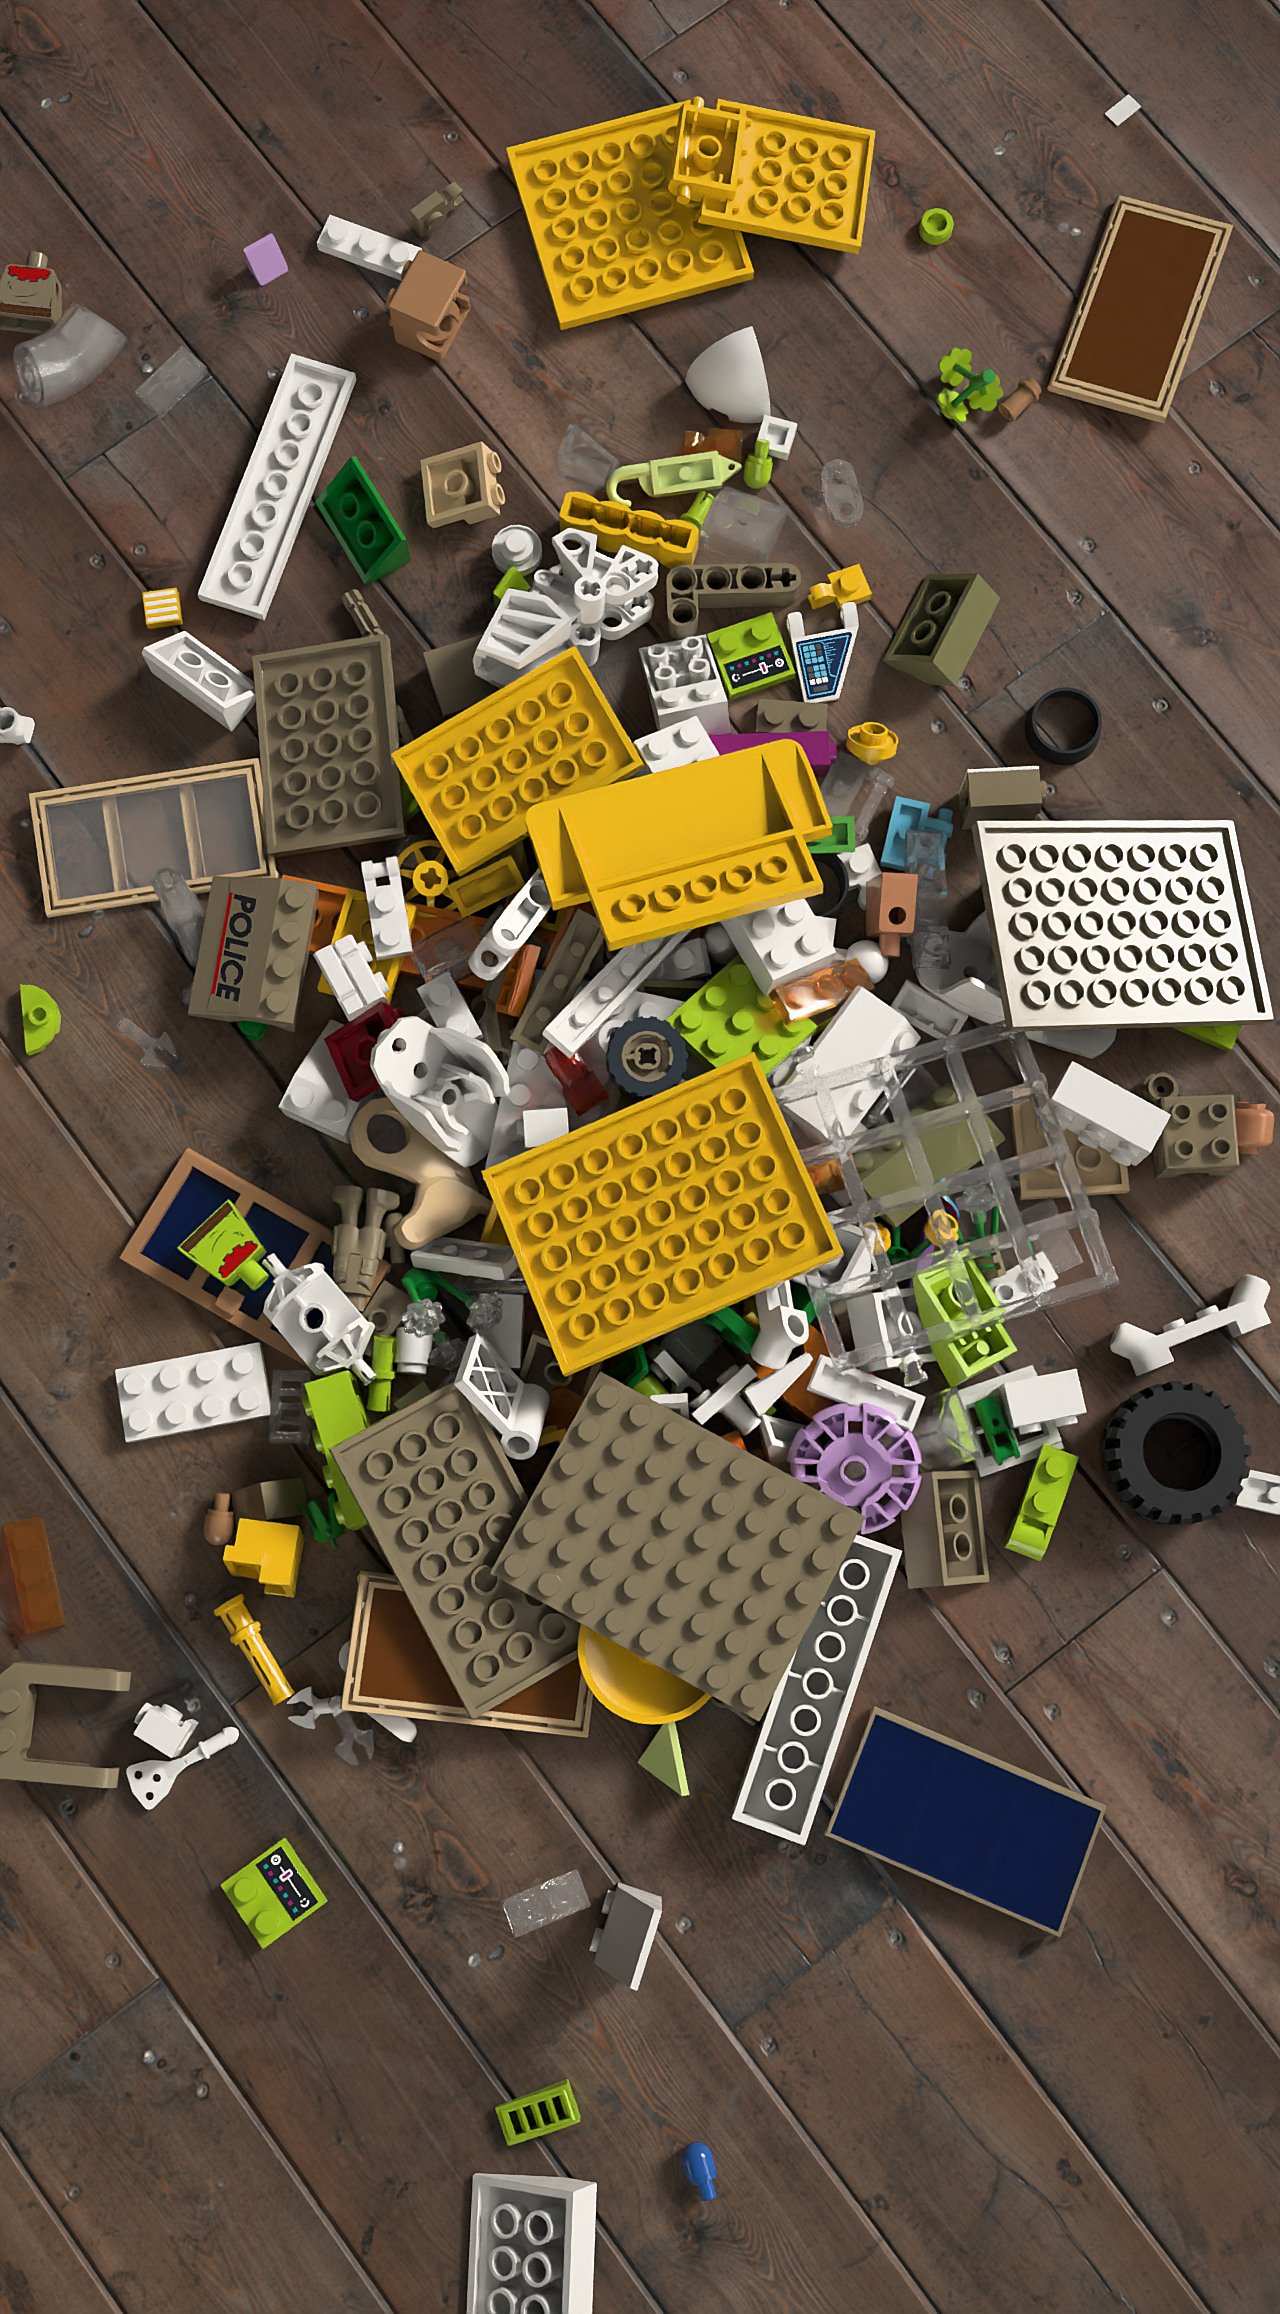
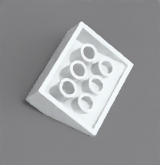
[466,2173,597,2314]

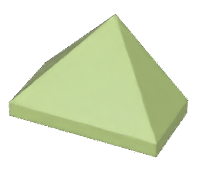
[637,1721,689,1796]

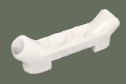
[1110,1274,1271,1376]
[750,1280,809,1369]

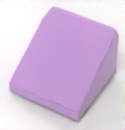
[243,233,288,286]

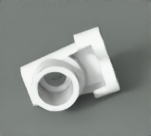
[0,707,35,745]

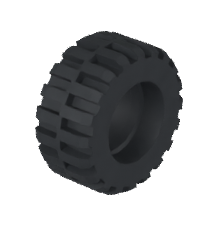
[1100,1381,1252,1526]

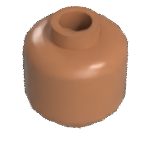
[1235,1102,1274,1154]

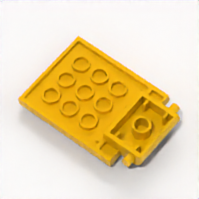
[668,97,875,254]

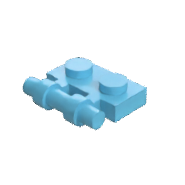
[880,796,954,879]

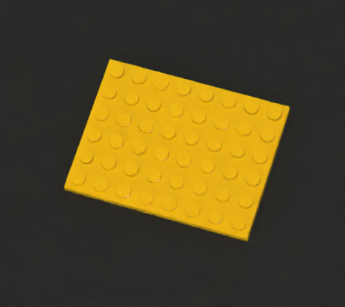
[481,1052,844,1377]

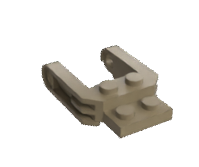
[0,1661,132,1788]

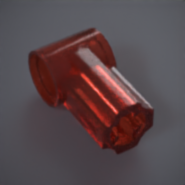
[543,1046,610,1117]

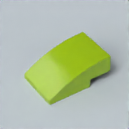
[912,1250,1018,1388]

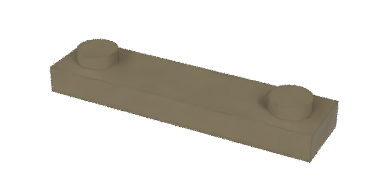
[509,908,604,1056]

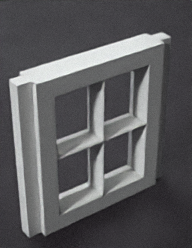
[950,1365,1064,1477]

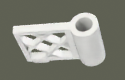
[454,1333,550,1460]

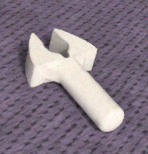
[287,1686,349,1729]

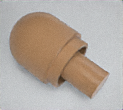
[203,1493,235,1546]

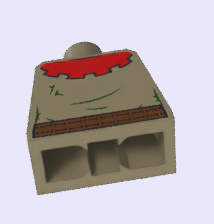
[0,251,62,336]

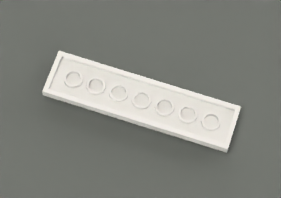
[197,353,357,620]

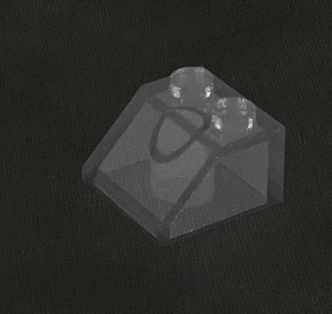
[700,485,789,564]

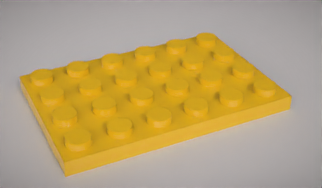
[391,645,646,876]

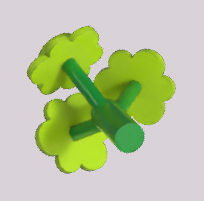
[937,347,1003,424]

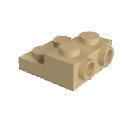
[420,441,505,528]

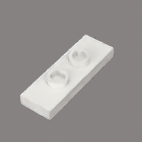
[806,1355,925,1432]

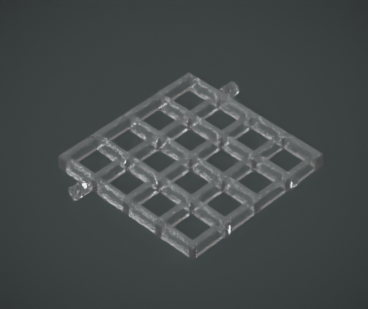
[771,1020,1119,1386]

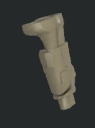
[331,1186,400,1313]

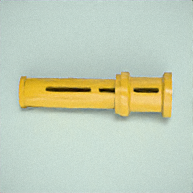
[213,1594,295,1706]

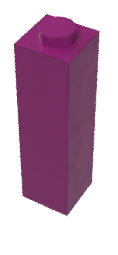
[708,731,837,777]

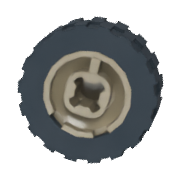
[606,1016,688,1100]

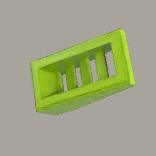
[495,2079,581,2146]

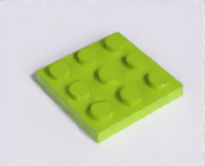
[666,954,818,1078]

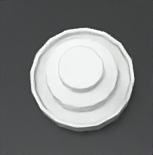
[492,525,542,576]

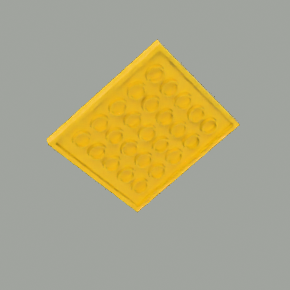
[506,99,754,330]

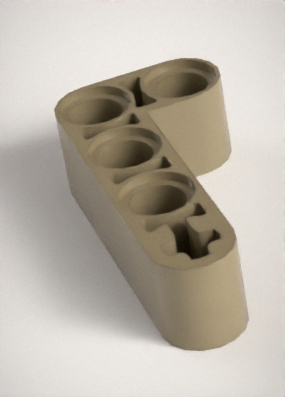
[666,563,802,640]

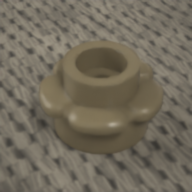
[1143,1072,1179,1103]

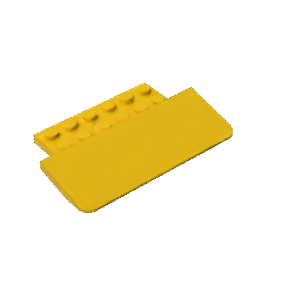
[525,739,833,951]

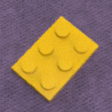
[317,888,418,1005]

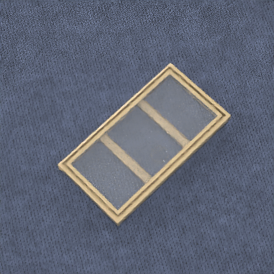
[29,758,279,918]

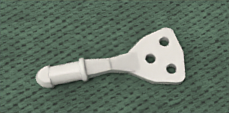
[126,1727,239,1810]

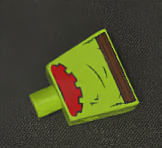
[177,1199,269,1291]

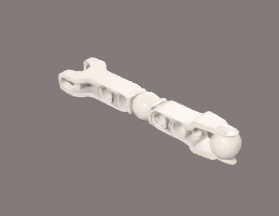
[468,736,637,980]

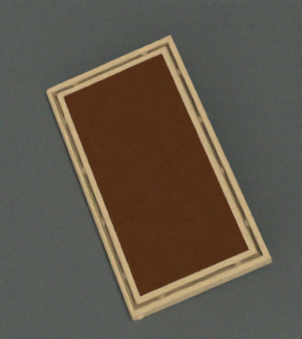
[1047,195,1233,423]
[340,1570,593,1738]

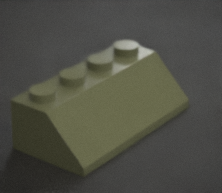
[839,1083,1006,1228]

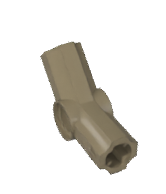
[469,959,515,1065]

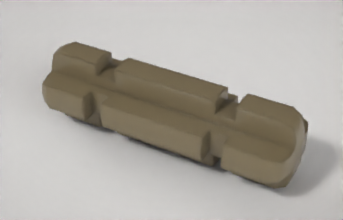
[342,589,384,637]

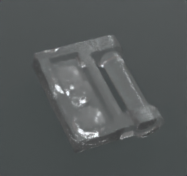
[819,750,895,842]

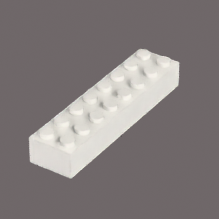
[633,716,836,997]
[730,1535,902,1845]

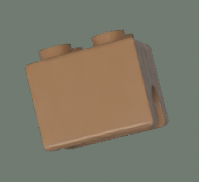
[386,250,471,362]

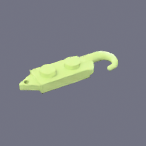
[606,451,742,507]

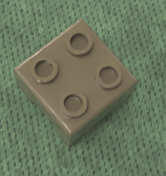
[1153,1095,1239,1178]

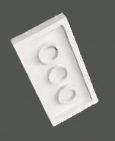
[115,1342,273,1443]

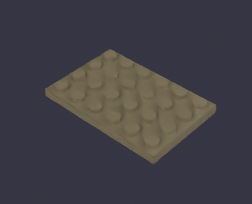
[252,634,408,858]

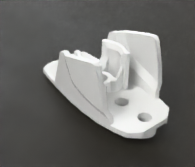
[370,1016,511,1168]

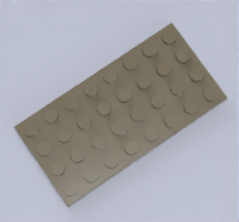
[328,1380,581,1720]

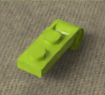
[1004,1443,1079,1561]

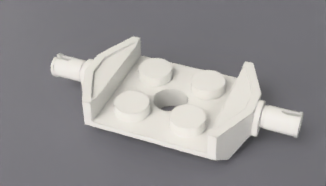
[262,1253,377,1386]

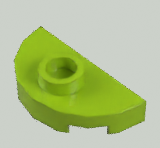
[20,984,61,1056]

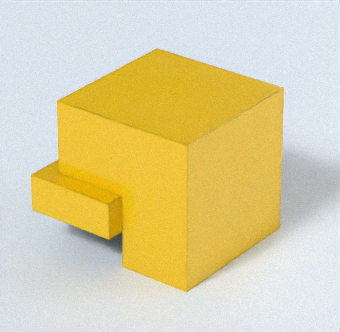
[223,1518,305,1597]

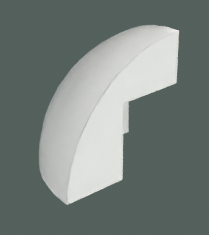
[685,326,771,423]

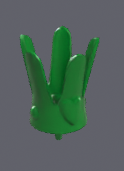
[298,1492,346,1550]

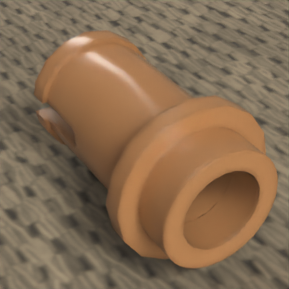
[998,377,1042,422]

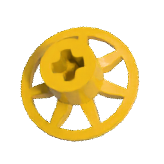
[397,840,469,918]

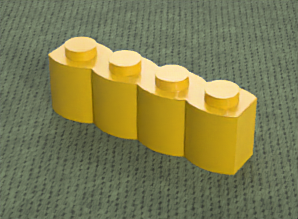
[559,492,699,569]

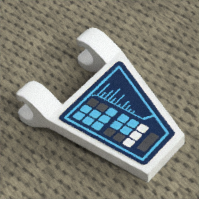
[786,602,859,703]

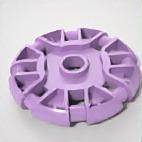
[787,1403,922,1534]

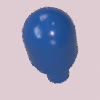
[682,2142,717,2201]

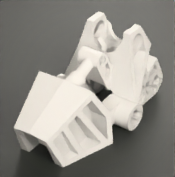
[473,528,659,689]

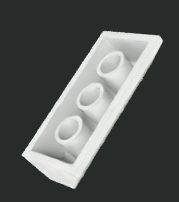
[775,985,921,1151]

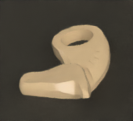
[349,1097,491,1250]

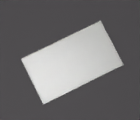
[1105,94,1141,126]

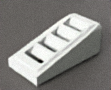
[743,1352,813,1417]

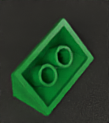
[315,456,411,584]

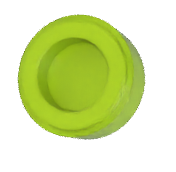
[919,208,954,245]

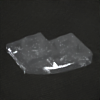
[501,1869,591,1938]

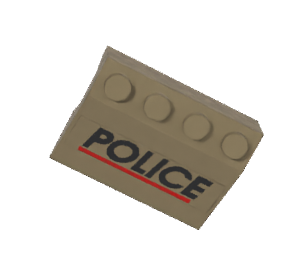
[188,876,319,1032]

